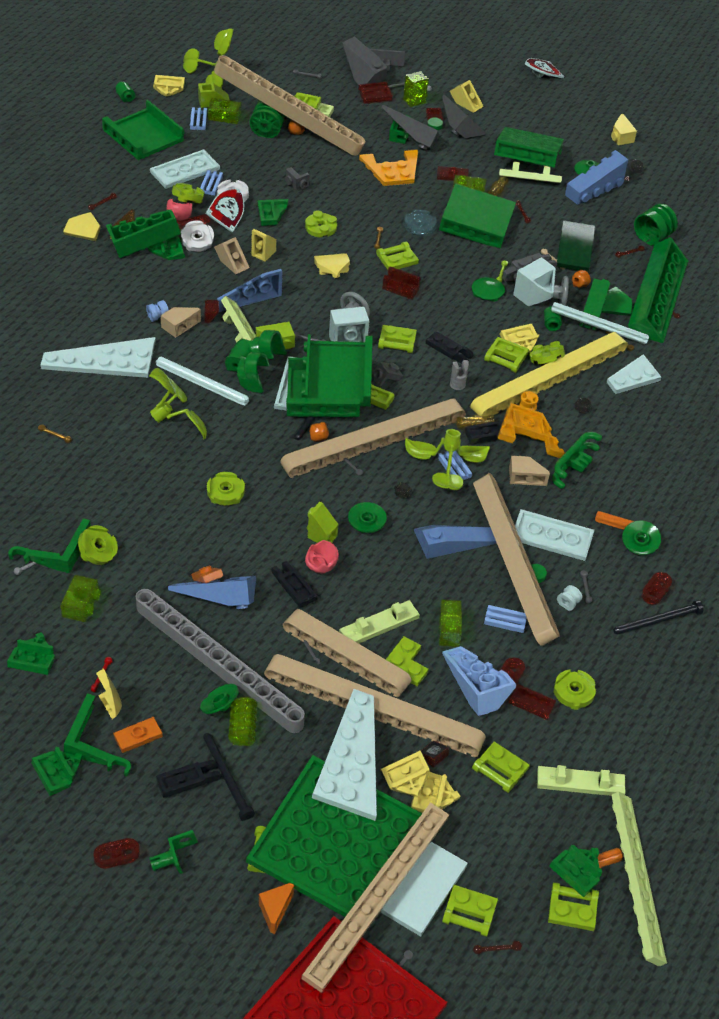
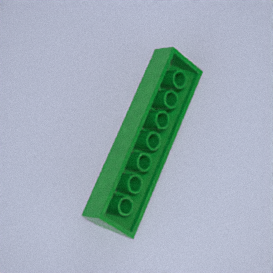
[628,237,688,343]

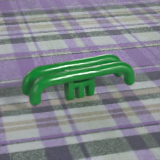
[552,432,602,489]

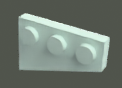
[607,354,661,394]

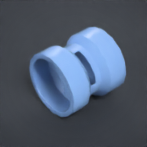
[146,300,169,322]

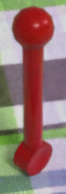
[91,657,113,693]

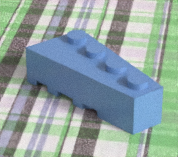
[565,150,628,205]

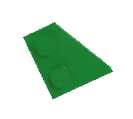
[258,199,288,226]

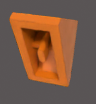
[259,883,294,934]

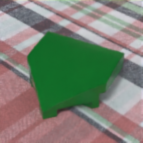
[148,235,185,260]
[602,287,632,316]
[7,632,55,675]
[31,747,82,796]
[549,845,603,897]

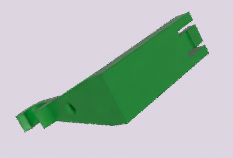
[579,278,611,330]
[8,519,91,574]
[64,693,131,777]

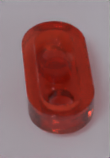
[642,572,672,605]
[499,657,525,685]
[93,838,140,869]

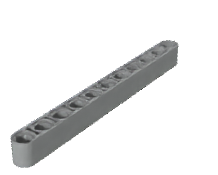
[136,589,305,733]

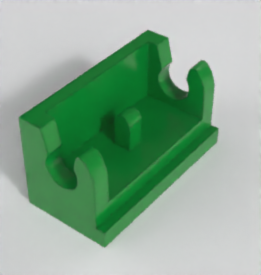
[389,115,411,144]

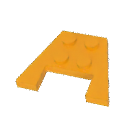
[359,150,418,186]
[498,403,565,458]

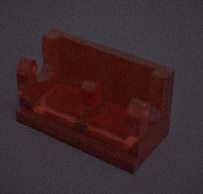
[382,266,421,300]

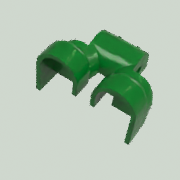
[225,330,287,393]

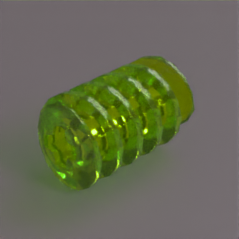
[228,697,258,746]

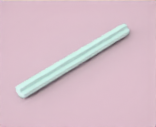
[551,302,649,344]
[156,357,249,406]

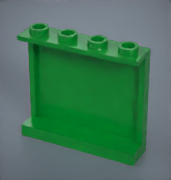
[102,100,184,160]
[494,127,564,168]
[439,183,516,248]
[302,334,373,406]
[286,358,360,417]

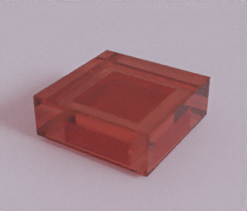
[426,108,443,121]

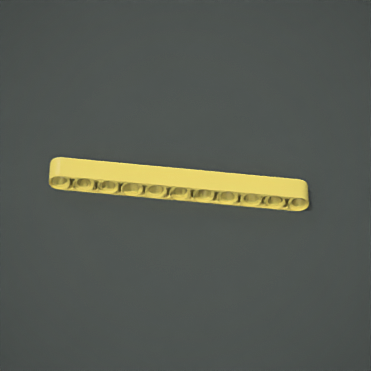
[470,332,628,420]

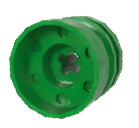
[250,100,286,138]
[634,203,678,246]

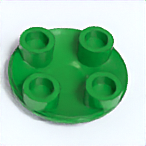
[472,277,505,302]

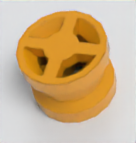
[519,391,539,410]

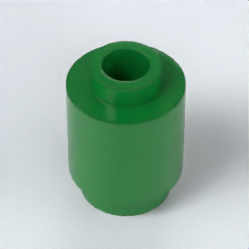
[116,82,135,102]
[544,306,562,331]

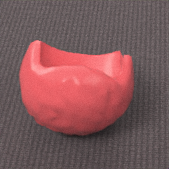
[167,199,192,221]
[305,540,339,574]

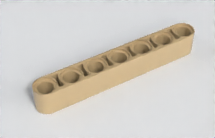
[283,609,411,697]

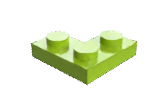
[386,636,428,687]

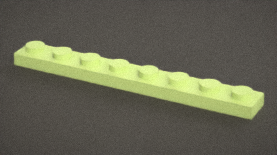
[611,791,667,966]

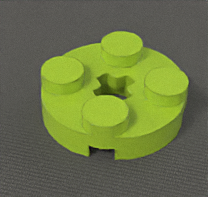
[172,183,205,203]
[305,210,337,237]
[530,341,565,364]
[207,472,245,505]
[78,525,118,565]
[553,670,596,710]

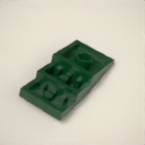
[556,221,595,272]

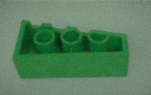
[106,209,181,258]

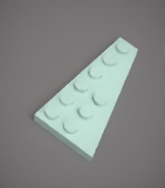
[41,337,155,378]
[312,689,377,821]

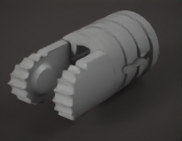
[450,360,469,390]

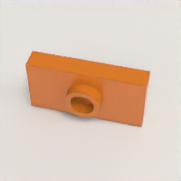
[191,566,223,583]
[114,717,163,753]

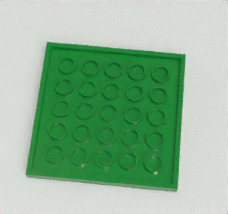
[246,755,422,930]

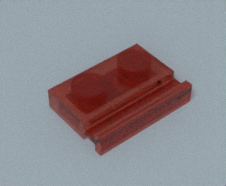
[358,82,392,103]

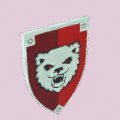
[525,58,564,78]
[205,189,244,232]

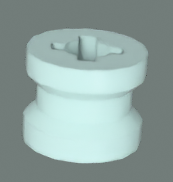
[557,585,582,611]

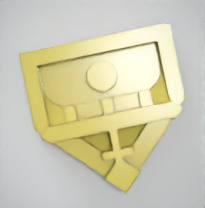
[153,75,185,97]
[63,212,101,241]
[314,253,350,278]
[500,324,539,353]
[96,669,122,719]
[381,751,430,797]
[411,772,461,813]

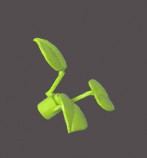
[183,29,234,89]
[149,368,207,440]
[405,429,490,490]

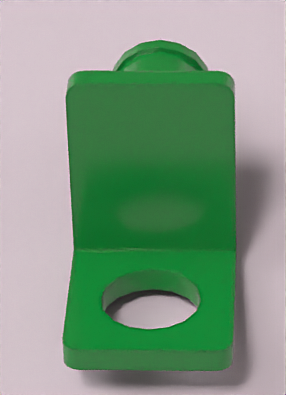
[149,830,198,874]

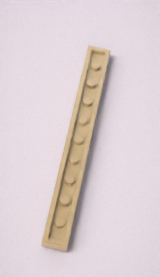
[301,802,449,993]

